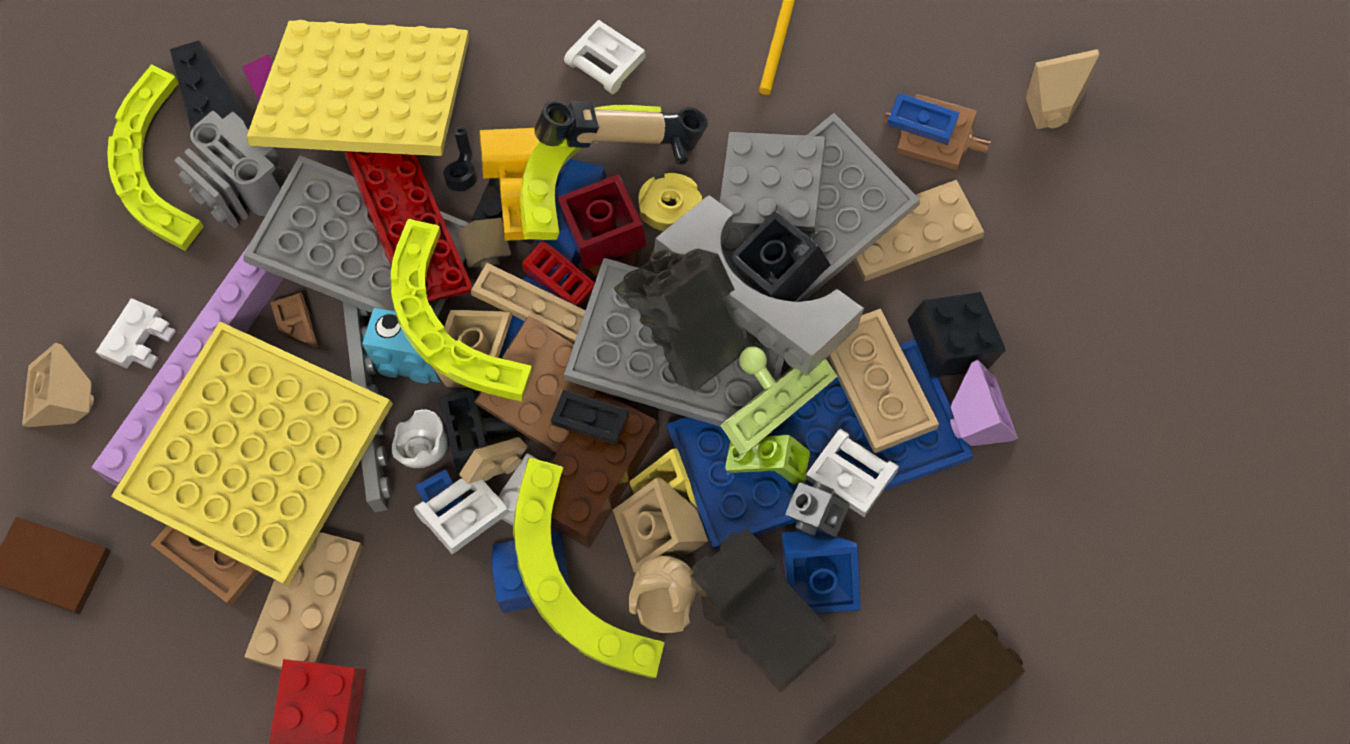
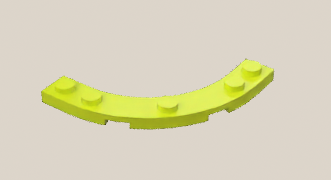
[107,64,204,251]
[520,105,661,240]
[391,219,532,402]
[513,457,665,679]

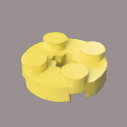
[638,173,702,231]

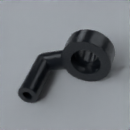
[443,127,477,191]

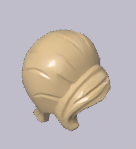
[629,556,697,633]

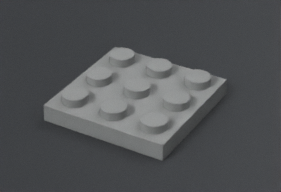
[720,132,826,232]

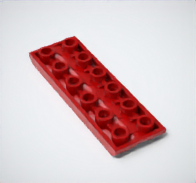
[344,151,472,303]

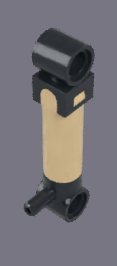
[534,100,708,165]

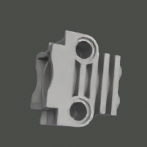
[174,111,288,229]

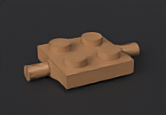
[883,94,991,171]

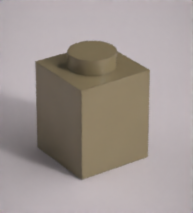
[458,218,511,270]

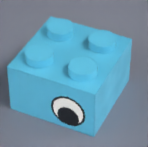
[362,308,441,384]

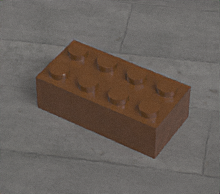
[551,390,659,548]

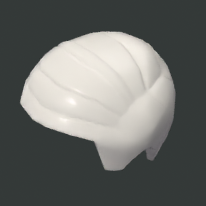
[392,409,449,468]

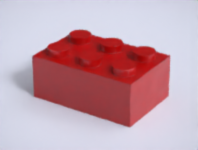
[269,659,366,744]

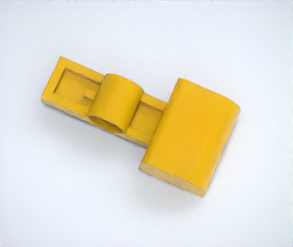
[480,128,539,241]

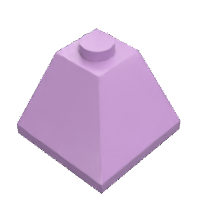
[950,360,1018,446]

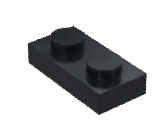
[551,390,629,446]

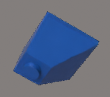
[492,531,571,613]
[782,531,861,616]

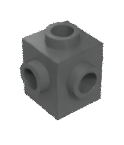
[785,482,850,538]

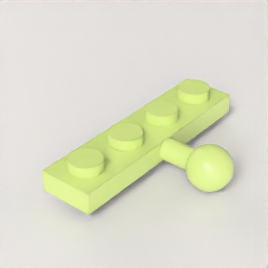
[720,346,838,454]

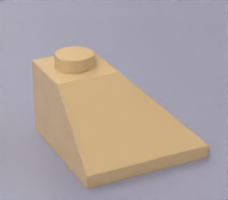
[1026,49,1100,129]
[431,310,513,388]
[22,343,94,427]
[613,478,708,573]

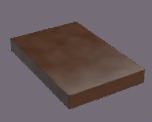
[0,517,111,614]

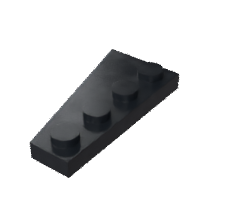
[170,40,252,130]

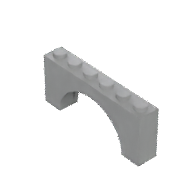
[653,195,864,376]

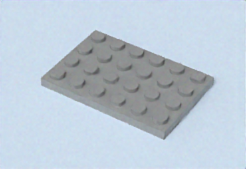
[721,113,920,302]
[244,155,470,319]
[563,258,784,427]

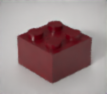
[557,174,647,270]

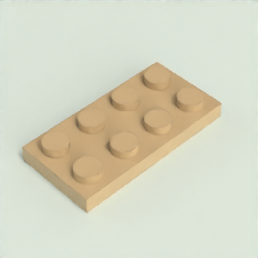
[854,180,984,282]
[828,308,939,454]
[244,532,363,669]

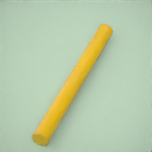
[759,0,795,95]

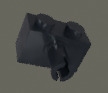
[440,389,517,473]

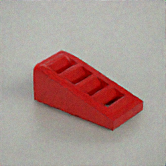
[522,241,595,307]

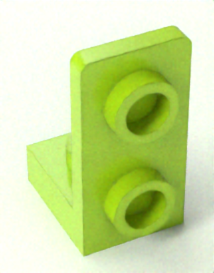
[725,435,810,484]

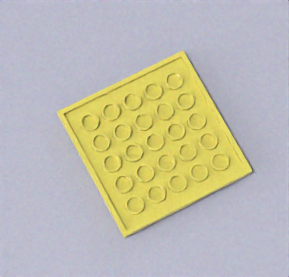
[247,20,469,156]
[111,322,393,586]

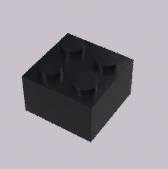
[728,211,830,302]
[907,292,1006,379]

